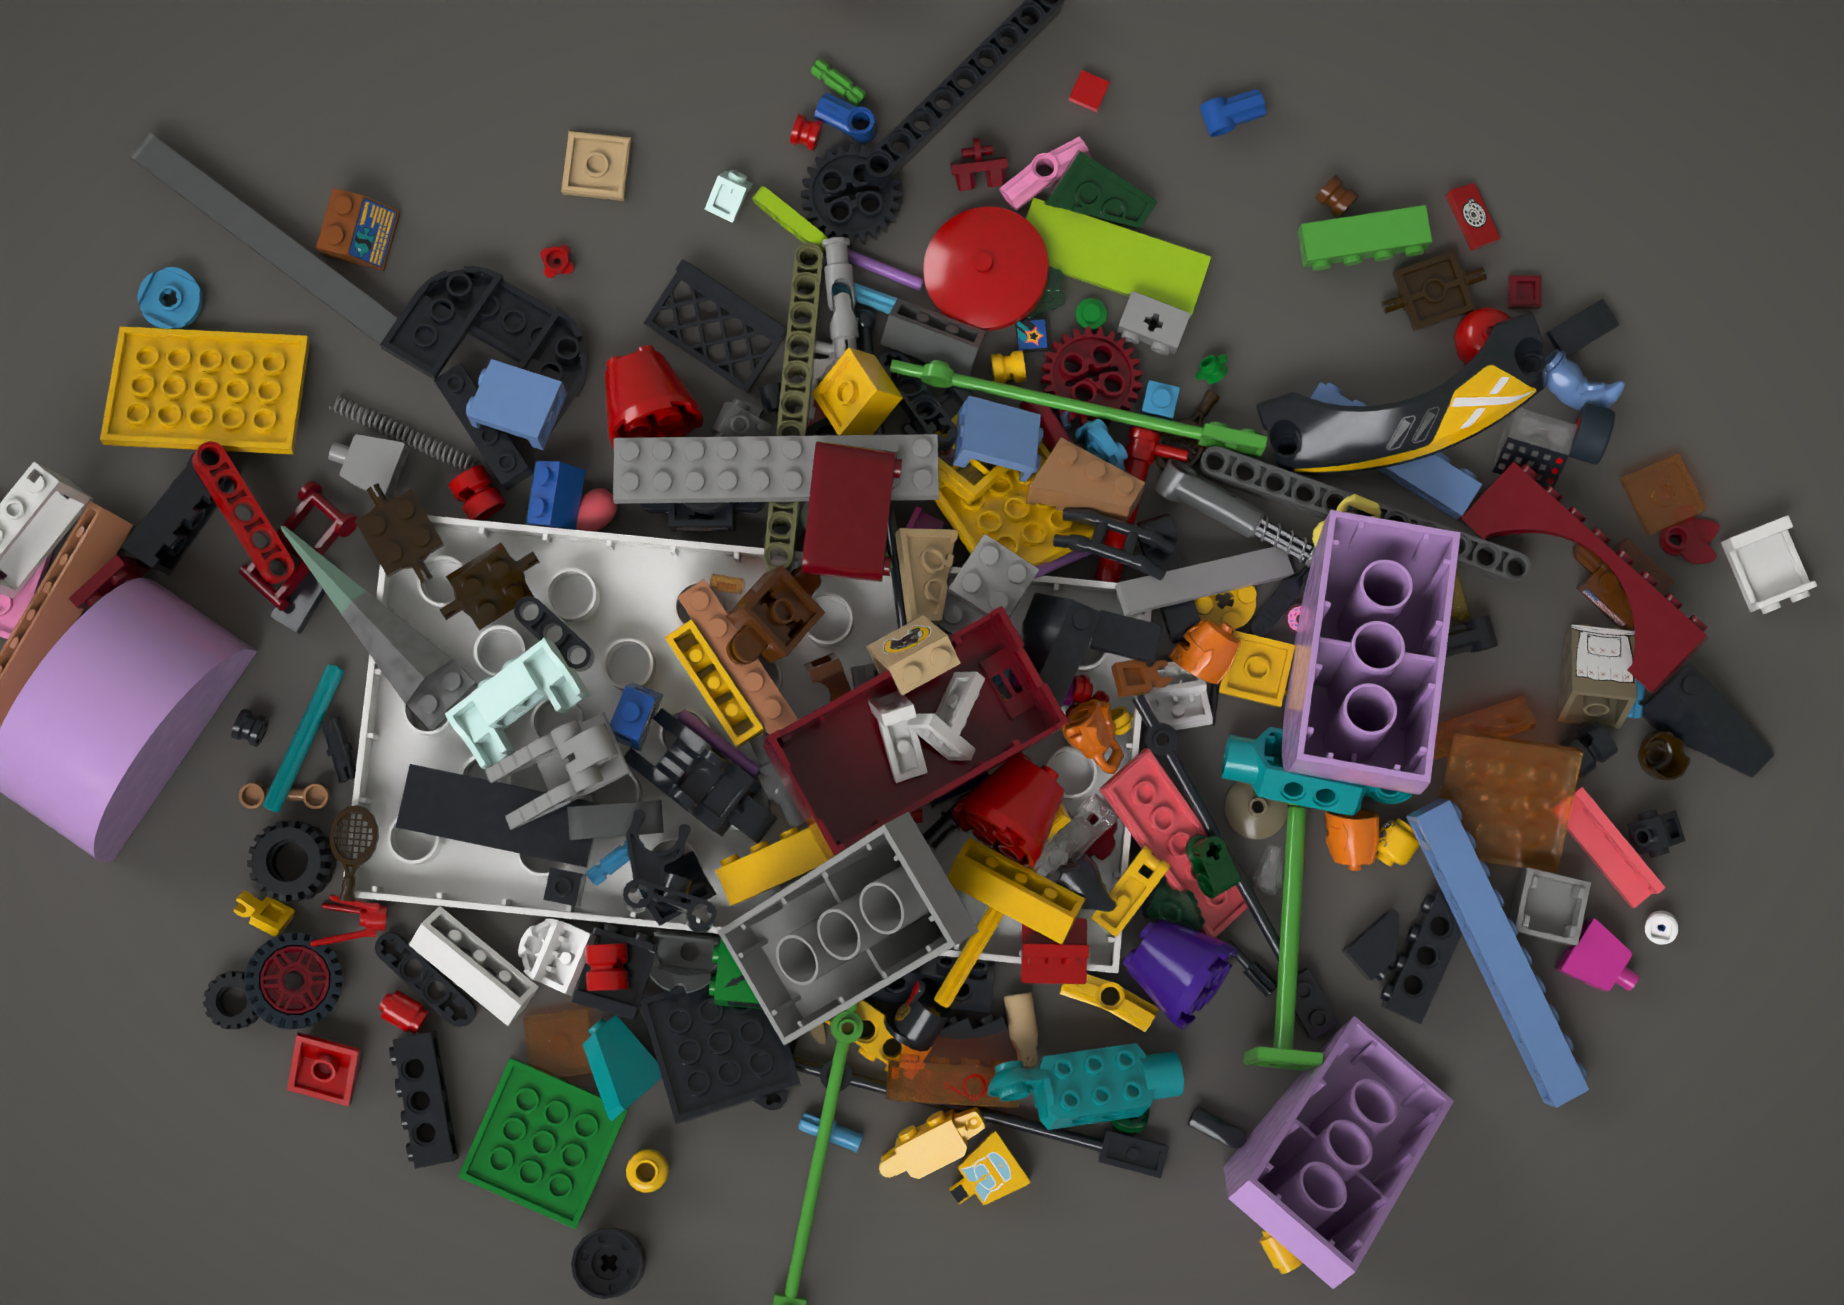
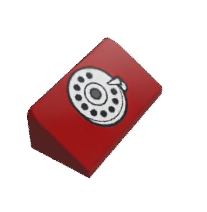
[1446,183,1500,252]

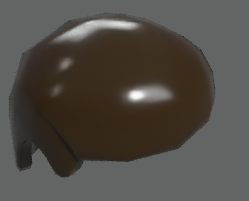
[1638,731,1690,780]

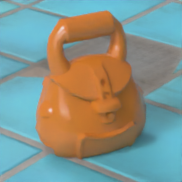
[1062,699,1124,774]

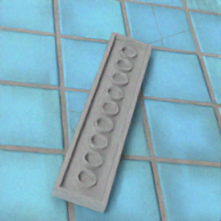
[613,434,939,504]

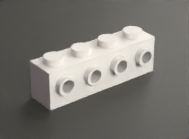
[409,906,539,1026]

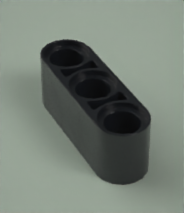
[514,596,595,672]

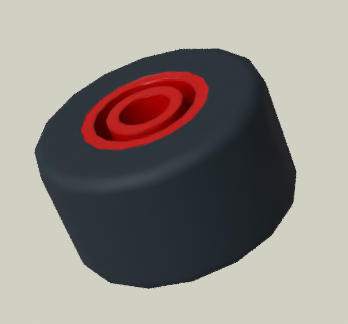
[1567,403,1615,465]

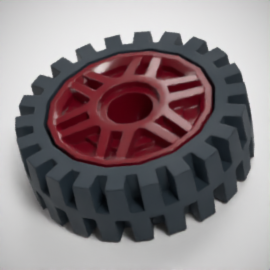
[244,932,343,1030]

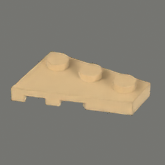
[895,528,958,625]

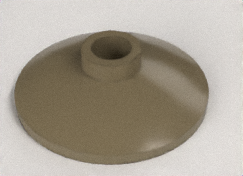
[1224,782,1288,840]

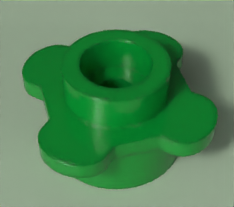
[1195,354,1228,384]

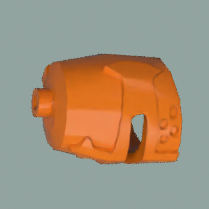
[1169,619,1241,685]
[1325,809,1380,871]

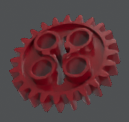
[1040,326,1143,427]

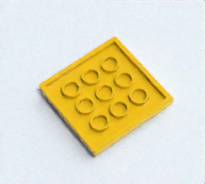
[934,441,1096,566]

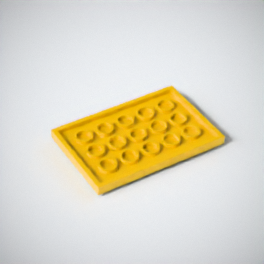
[100,326,310,455]

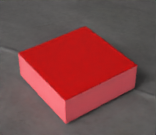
[1068,70,1110,113]

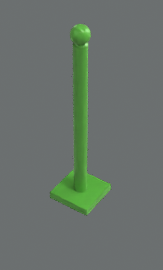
[1243,803,1323,1071]

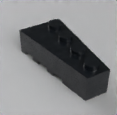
[121,451,242,576]

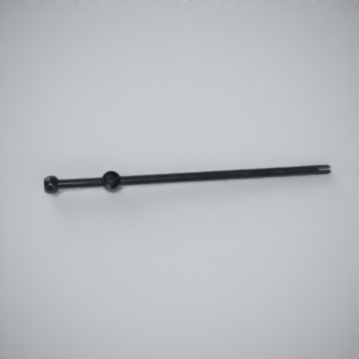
[854,309,907,629]

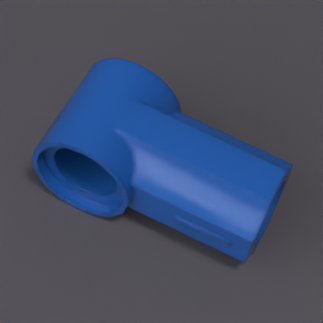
[1199,89,1267,137]
[814,93,877,144]

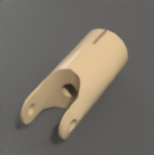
[1003,992,1038,1067]

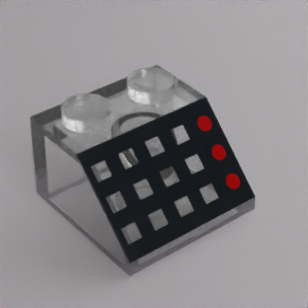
[1491,408,1578,489]

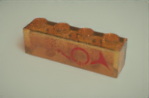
[886,1054,1019,1108]

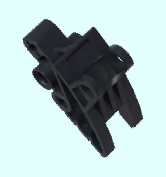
[624,708,778,844]

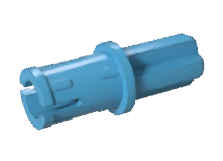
[799,1112,864,1153]

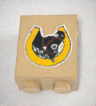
[866,615,961,695]

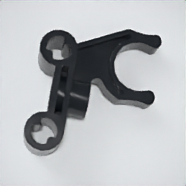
[623,810,716,933]

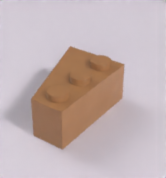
[1026,438,1145,522]

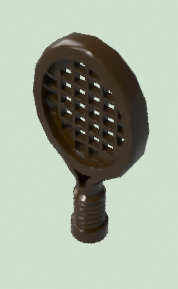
[1155,390,1220,471]
[329,805,379,902]

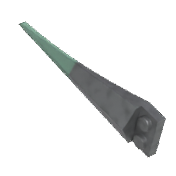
[281,526,478,730]

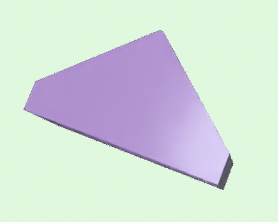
[1223,1016,1454,1289]

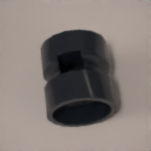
[1556,719,1618,779]

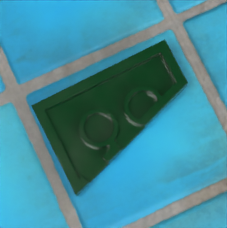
[1044,150,1158,228]

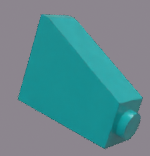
[582,1015,662,1121]

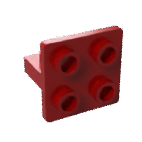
[1021,918,1089,984]

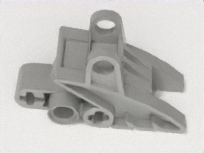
[485,712,631,830]

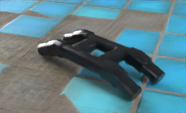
[1053,508,1175,581]

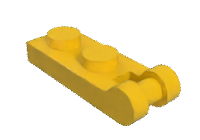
[1090,845,1171,938]

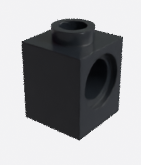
[543,867,587,906]

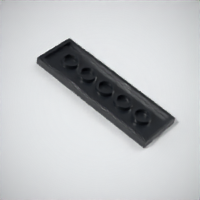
[395,764,602,868]

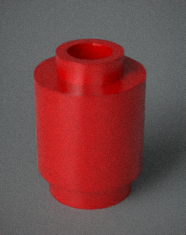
[378,990,429,1034]

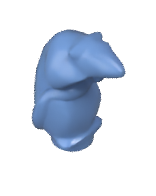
[1545,349,1625,411]

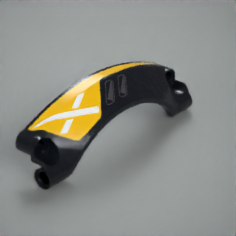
[1256,312,1547,475]

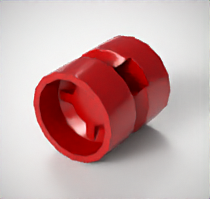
[448,465,506,521]
[585,943,629,991]

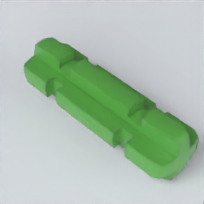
[811,59,866,107]

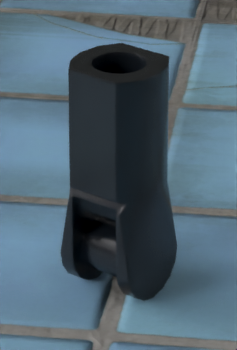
[1187,1107,1246,1148]

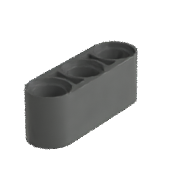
[567,800,664,840]

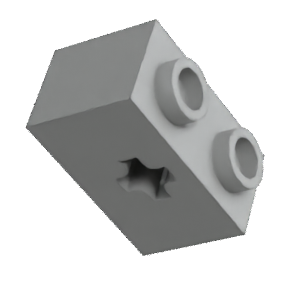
[1117,291,1191,356]

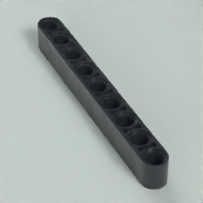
[863,0,1065,187]

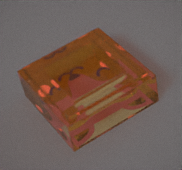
[710,574,746,595]

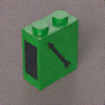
[709,937,762,1009]

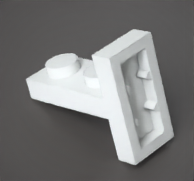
[907,672,985,760]
[868,690,928,783]

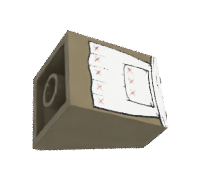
[1557,624,1637,729]

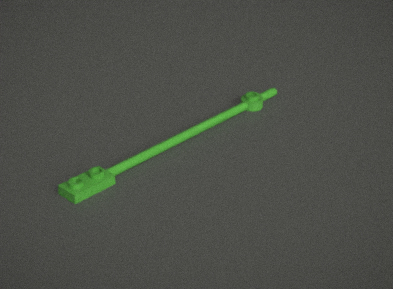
[890,359,1267,458]
[771,1003,863,1305]

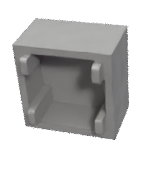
[1509,868,1591,946]

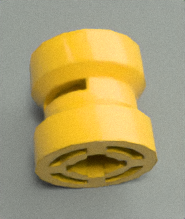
[991,350,1026,384]

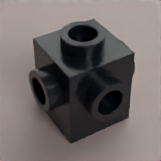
[1627,809,1686,858]

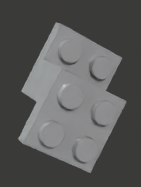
[937,534,1039,635]

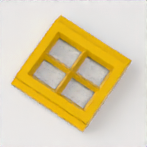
[936,414,1010,505]

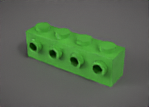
[1297,205,1432,271]

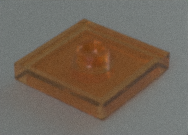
[1619,453,1707,536]
[523,1008,592,1077]

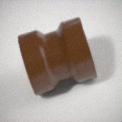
[1315,175,1359,218]

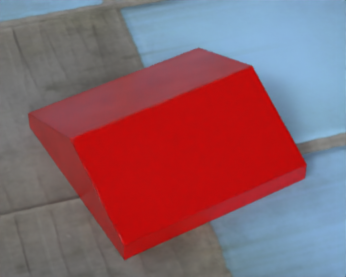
[287,1032,360,1107]

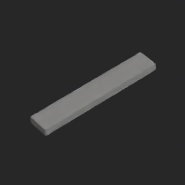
[1115,547,1294,616]

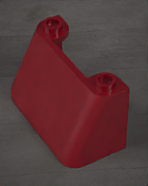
[802,441,902,582]

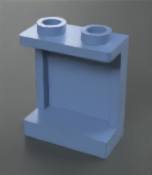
[466,359,567,450]
[953,396,1043,483]

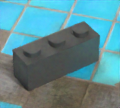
[880,298,986,376]

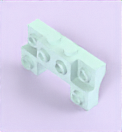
[445,638,590,769]

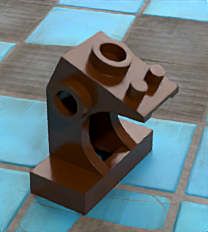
[804,652,851,702]

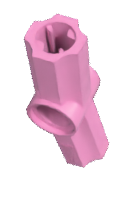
[999,136,1091,211]

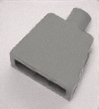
[328,434,410,499]

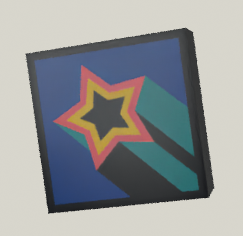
[1015,318,1049,353]

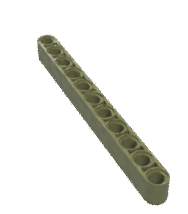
[764,243,824,573]

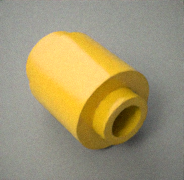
[1259,1229,1303,1274]

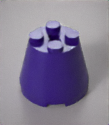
[1123,919,1238,1030]

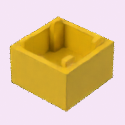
[811,347,903,435]

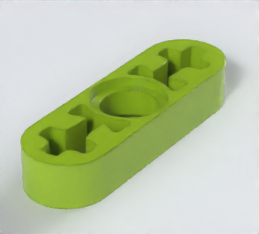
[751,186,828,253]

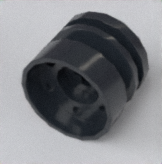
[571,1227,646,1299]

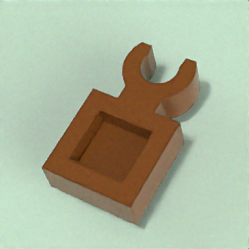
[1111,660,1172,697]

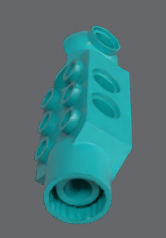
[1221,727,1413,816]
[987,1043,1184,1130]

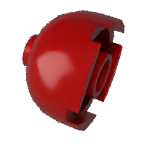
[1453,307,1511,365]

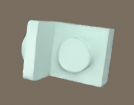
[704,170,753,223]

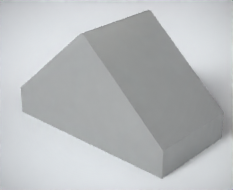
[718,812,979,1045]

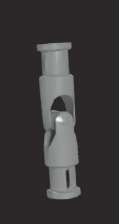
[822,237,859,366]

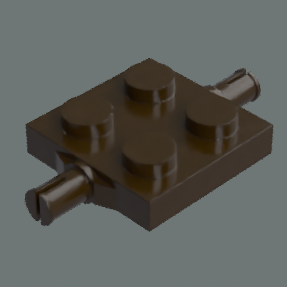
[1381,251,1487,331]
[354,483,444,584]
[439,542,540,630]

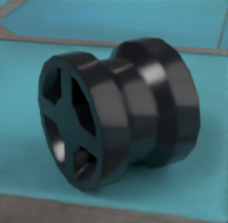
[231,709,269,747]

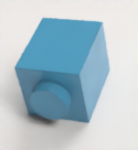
[1140,380,1180,421]

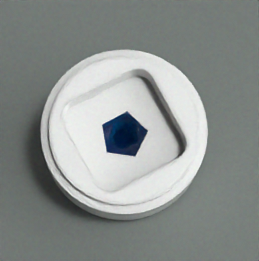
[1645,910,1678,945]

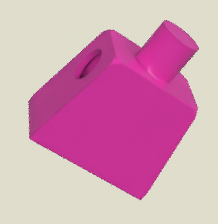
[1554,918,1640,992]

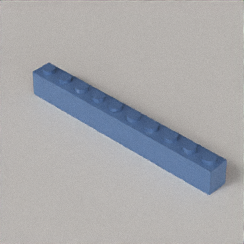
[1406,798,1589,1108]

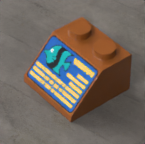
[316,188,401,272]

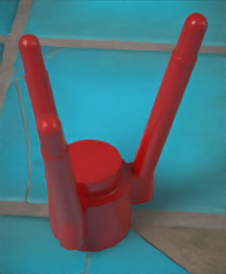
[310,894,387,947]

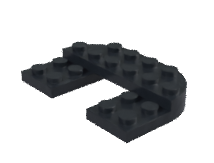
[380,266,588,433]

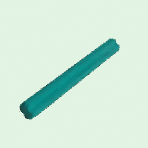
[263,664,344,813]

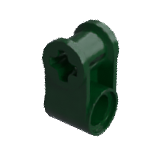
[1185,834,1240,899]

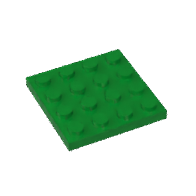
[458,1057,629,1229]

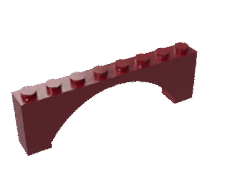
[1461,462,1709,695]

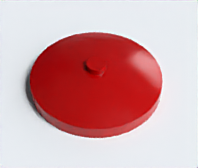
[923,206,1049,331]

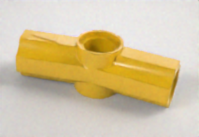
[1059,974,1159,1032]

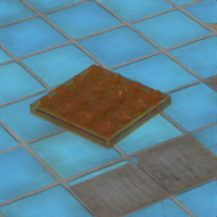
[1439,730,1583,873]

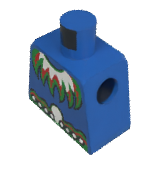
[610,682,664,752]

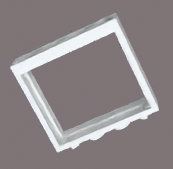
[0,462,94,599]

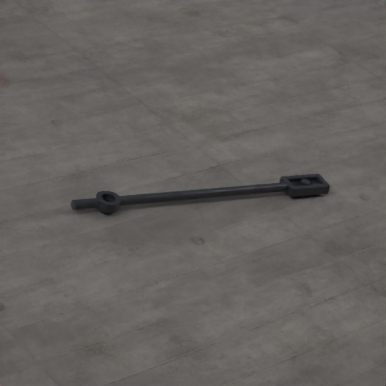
[1132,694,1340,1040]
[793,1057,1169,1178]

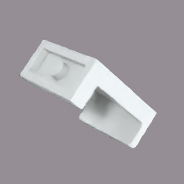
[1721,515,1817,614]

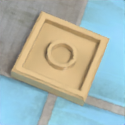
[561,131,632,201]

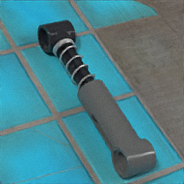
[1154,459,1315,573]

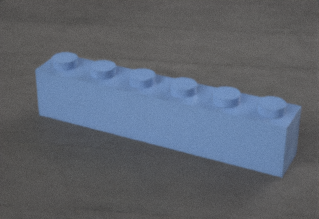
[1310,382,1482,520]

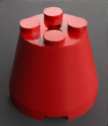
[605,345,703,450]
[952,753,1065,869]

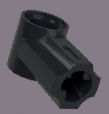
[1446,615,1498,657]

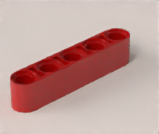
[192,441,294,584]

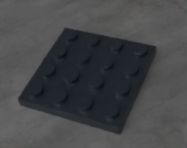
[639,984,801,1125]

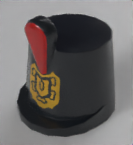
[884,980,951,1052]

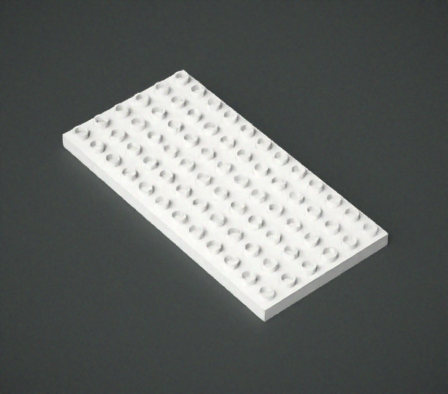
[342,515,1152,973]

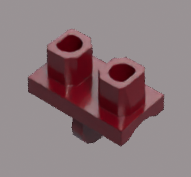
[950,137,1008,191]

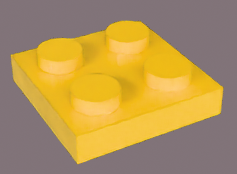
[1218,630,1296,708]

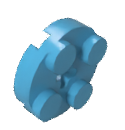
[137,267,204,330]
[1075,419,1128,471]

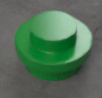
[1075,298,1107,330]

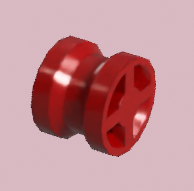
[790,114,823,152]

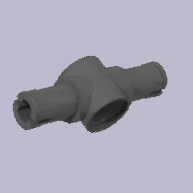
[749,733,806,829]

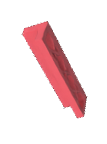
[1549,787,1666,908]

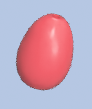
[576,488,618,532]

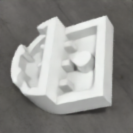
[1144,662,1213,730]
[518,919,597,996]

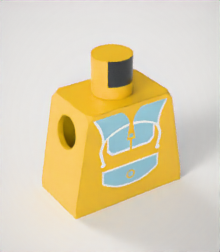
[949,1129,1031,1206]

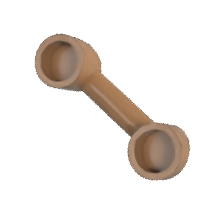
[239,782,330,809]

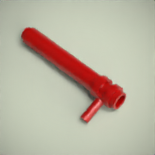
[1094,426,1189,583]

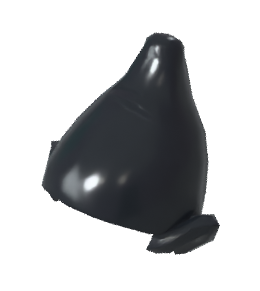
[1053,853,1117,912]

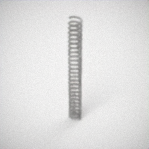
[328,395,477,471]

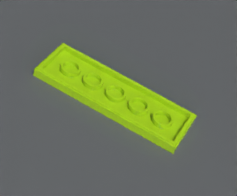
[1026,197,1211,317]

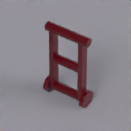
[239,481,358,611]

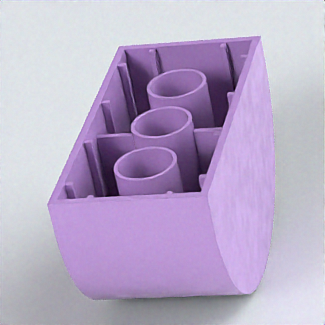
[1282,510,1461,795]
[0,578,257,862]

